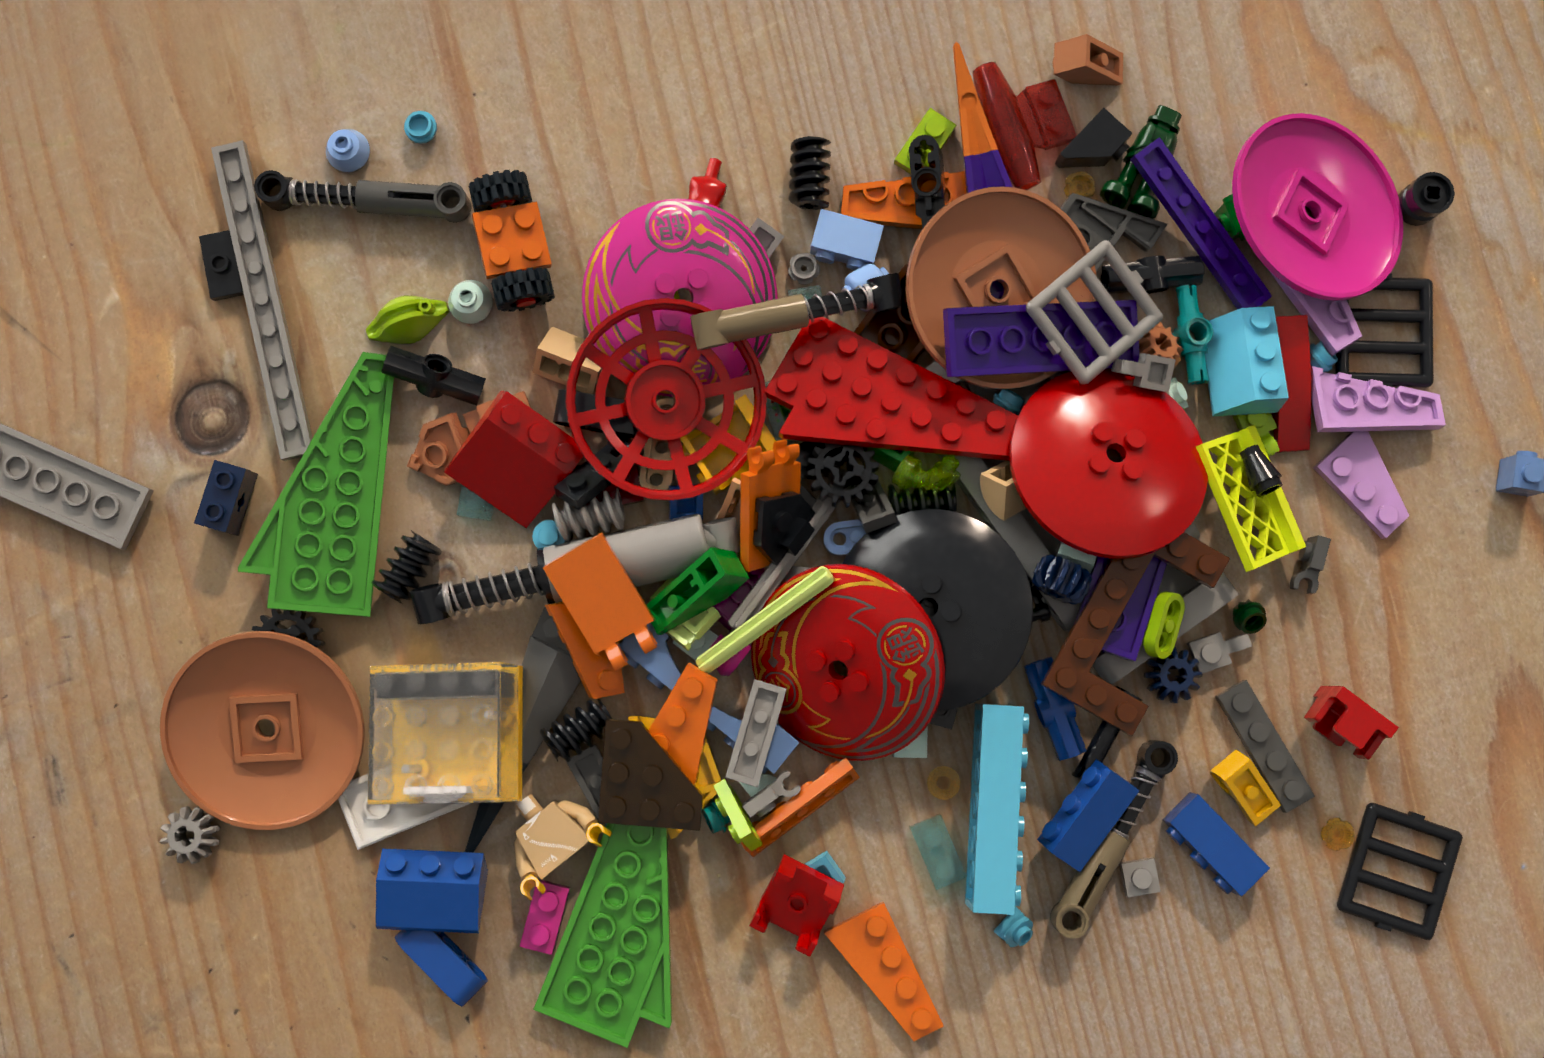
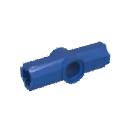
[1024,657,1087,761]

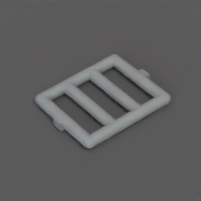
[1026,240,1163,384]

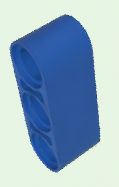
[395,930,488,1007]

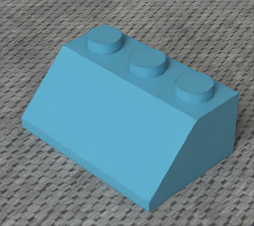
[1205,306,1289,417]

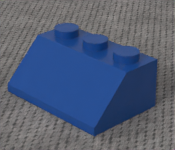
[376,848,488,933]

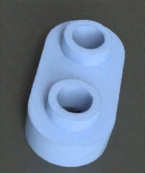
[823,519,866,556]

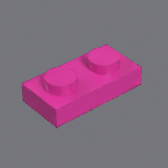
[519,879,571,955]

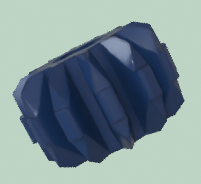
[1031,554,1093,605]
[1144,647,1203,703]

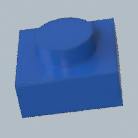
[669,485,703,520]

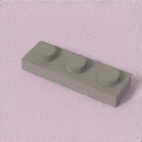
[725,679,787,787]

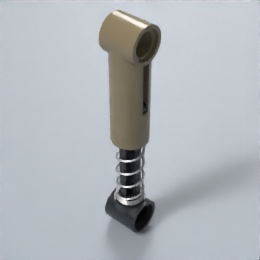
[690,273,906,350]
[1050,740,1178,939]

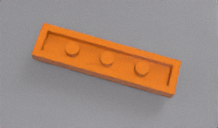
[741,758,860,857]

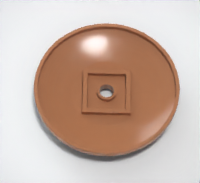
[906,186,1097,389]
[160,631,365,830]

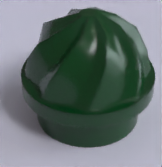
[1233,599,1267,634]

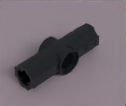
[1100,256,1205,294]
[382,346,486,406]

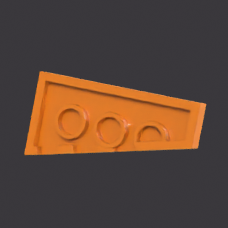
[841,169,967,229]

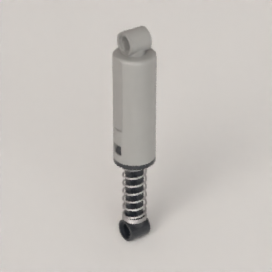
[410,514,740,625]

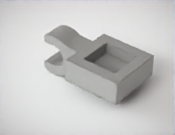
[1111,353,1176,393]
[1187,632,1252,674]
[742,771,801,818]

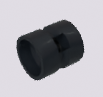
[1398,172,1455,226]

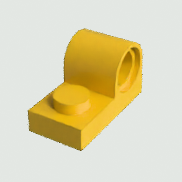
[1210,750,1281,826]

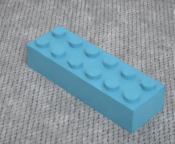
[965,703,1029,915]

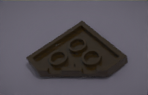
[598,719,703,831]

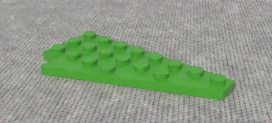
[238,352,394,617]

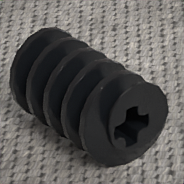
[789,136,831,210]
[888,481,957,516]
[371,530,442,604]
[540,698,612,762]

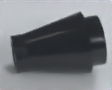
[1240,445,1283,497]

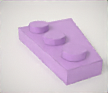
[1313,431,1409,539]

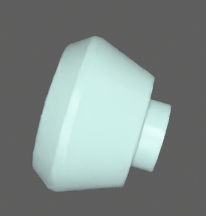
[448,280,493,324]

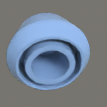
[326,129,370,172]

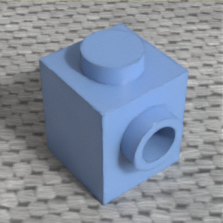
[1496,451,1544,497]

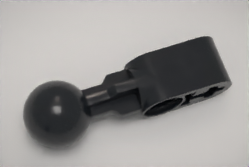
[909,135,946,247]

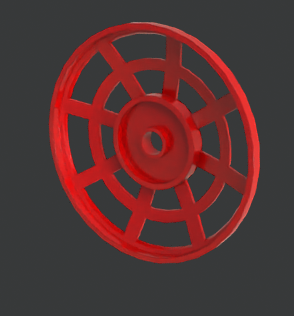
[565,298,767,500]

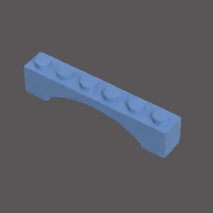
[620,623,799,774]

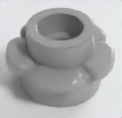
[788,253,820,285]

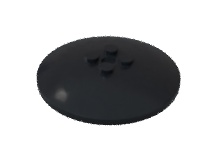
[842,509,1033,712]

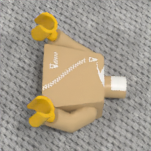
[514,794,612,901]

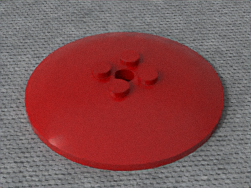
[1009,369,1208,559]

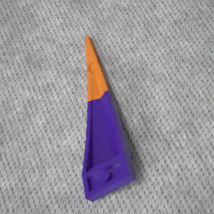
[953,42,1013,299]

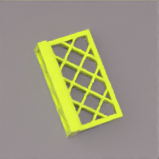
[1196,425,1307,572]

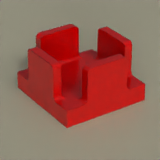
[1304,686,1399,760]

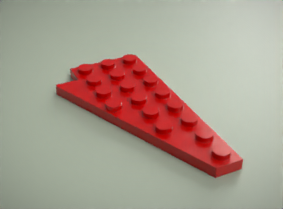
[764,317,1018,461]

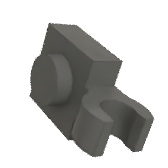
[1289,535,1331,594]

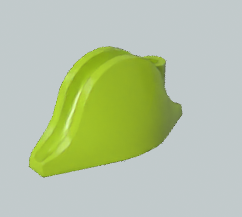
[366,295,450,344]

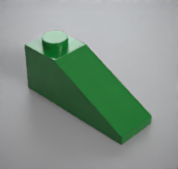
[647,547,750,635]

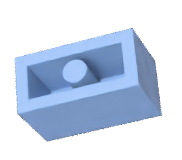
[810,209,884,270]

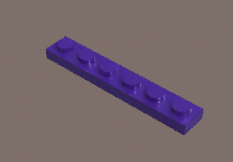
[1130,137,1272,309]

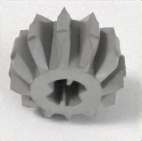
[159,806,221,864]

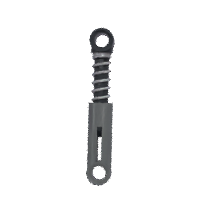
[254,170,472,223]

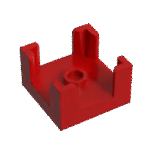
[749,854,844,957]

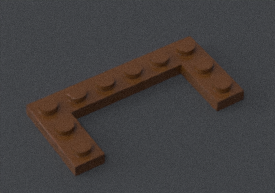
[1041,532,1230,736]

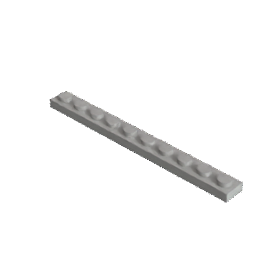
[211,140,313,461]

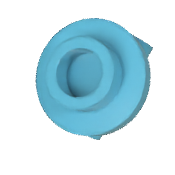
[993,906,1033,947]

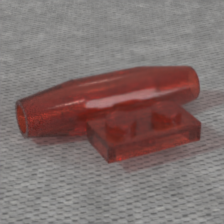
[972,62,1077,190]

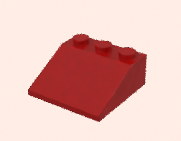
[444,391,583,528]

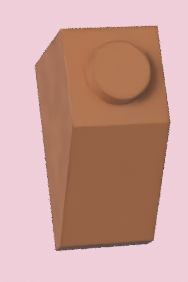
[1052,34,1123,86]

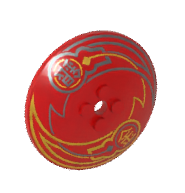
[751,564,945,761]

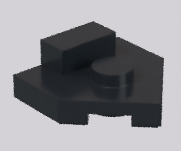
[753,491,816,565]

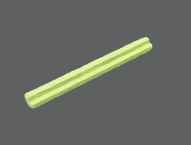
[696,566,834,674]

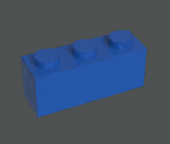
[1037,759,1140,872]
[1162,792,1270,897]

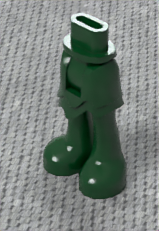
[1100,105,1182,219]

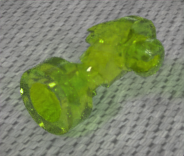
[892,454,961,491]

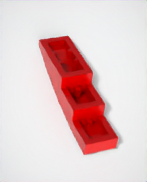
[1271,315,1311,453]

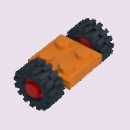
[469,170,555,312]

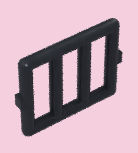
[1335,273,1434,387]
[1337,803,1463,940]

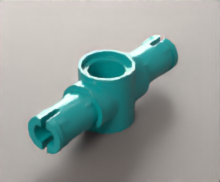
[1172,285,1213,385]

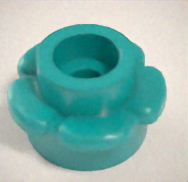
[702,802,730,834]

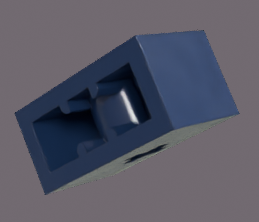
[194,460,258,536]

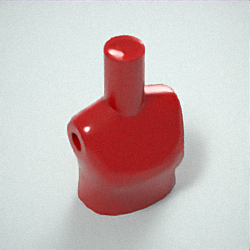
[688,158,727,207]

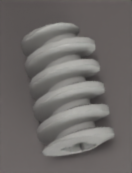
[552,488,625,542]

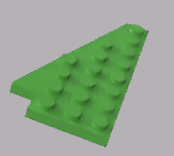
[533,823,672,1048]

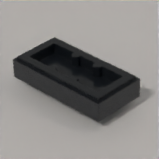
[199,230,244,301]

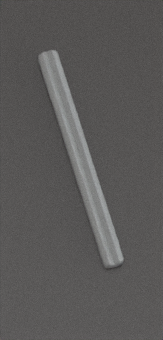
[728,469,853,630]

